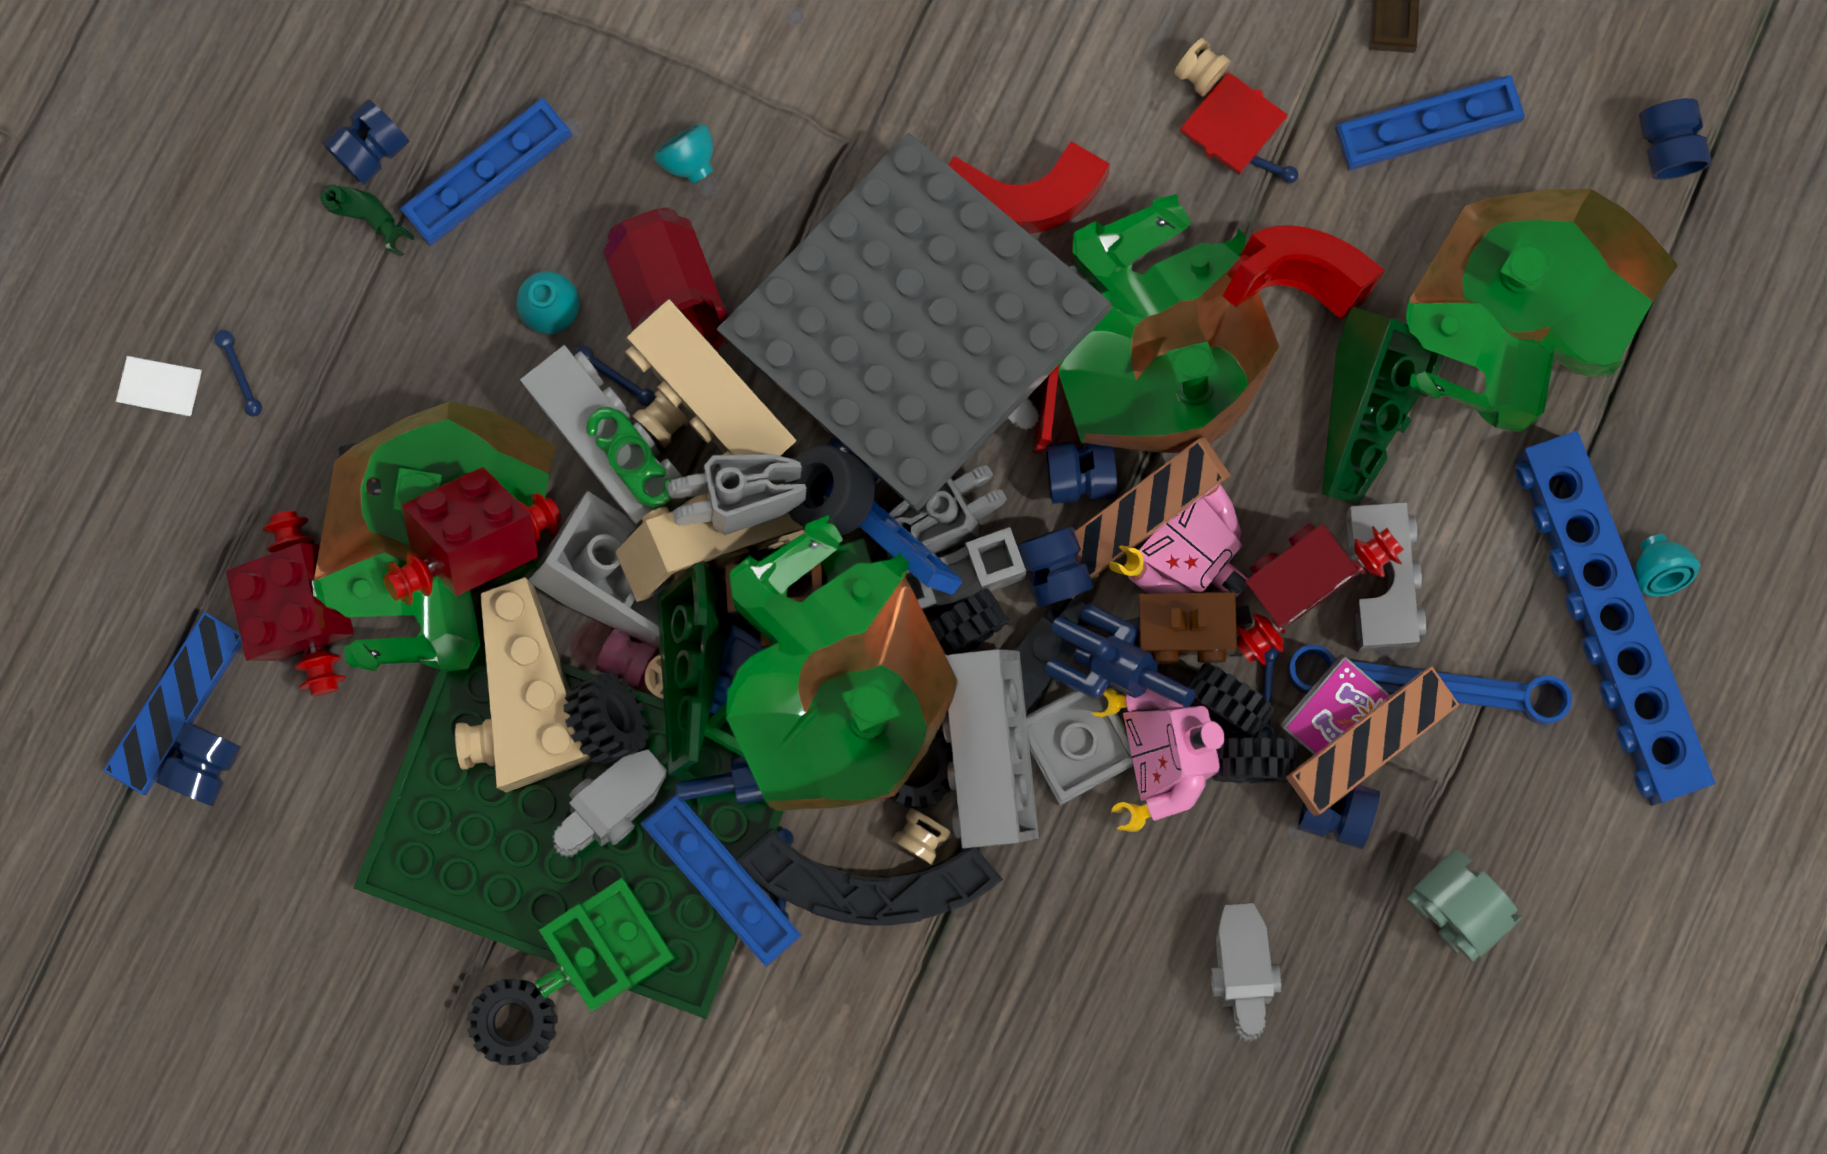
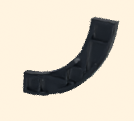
[736,828,1003,926]

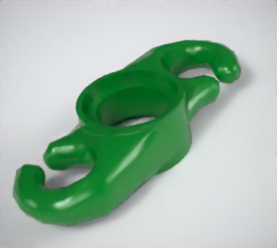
[586,406,673,508]

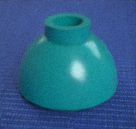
[654,123,714,184]
[516,271,580,334]
[1635,534,1701,597]

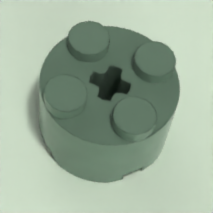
[1406,849,1522,962]

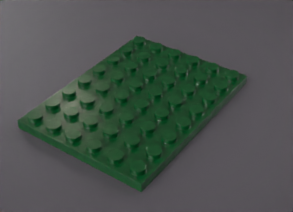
[353,632,785,1019]

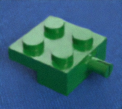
[534,878,675,1012]

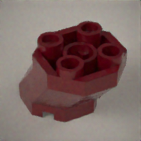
[603,207,728,355]

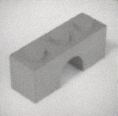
[1345,503,1426,652]
[906,527,1026,615]

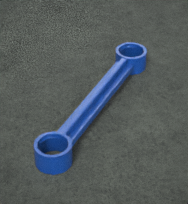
[1287,645,1572,725]

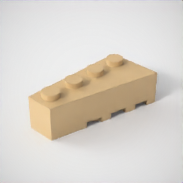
[624,299,797,456]
[615,484,805,602]
[481,577,591,792]

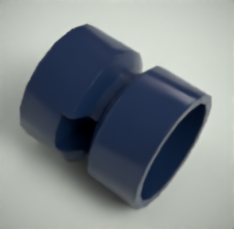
[1639,98,1712,180]
[322,99,410,186]
[1046,442,1117,504]
[1017,525,1094,607]
[156,722,241,806]
[1298,784,1380,850]

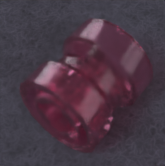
[596,628,658,690]

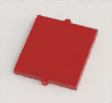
[1180,72,1288,175]
[1032,365,1059,454]

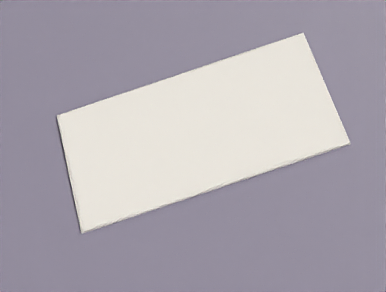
[116,356,202,416]

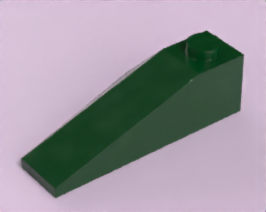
[1322,306,1445,505]
[656,563,732,775]

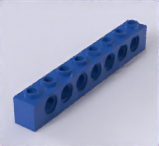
[1515,430,1716,806]

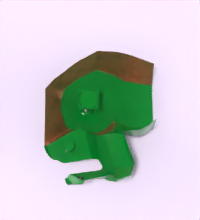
[1406,189,1678,432]
[1059,194,1279,453]
[312,401,557,672]
[726,515,958,810]

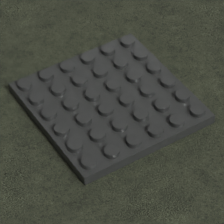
[716,133,1112,512]

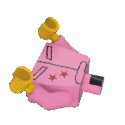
[1109,484,1248,598]
[1091,687,1224,832]

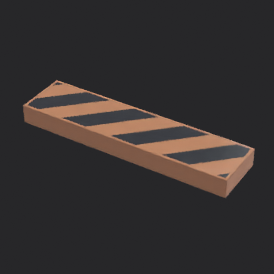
[1075,437,1231,579]
[1286,667,1459,816]

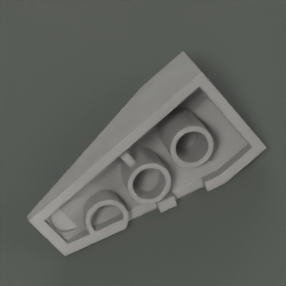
[528,491,671,649]

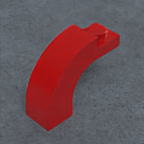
[948,141,1110,234]
[1222,225,1385,319]

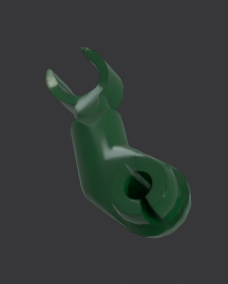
[320,184,414,257]

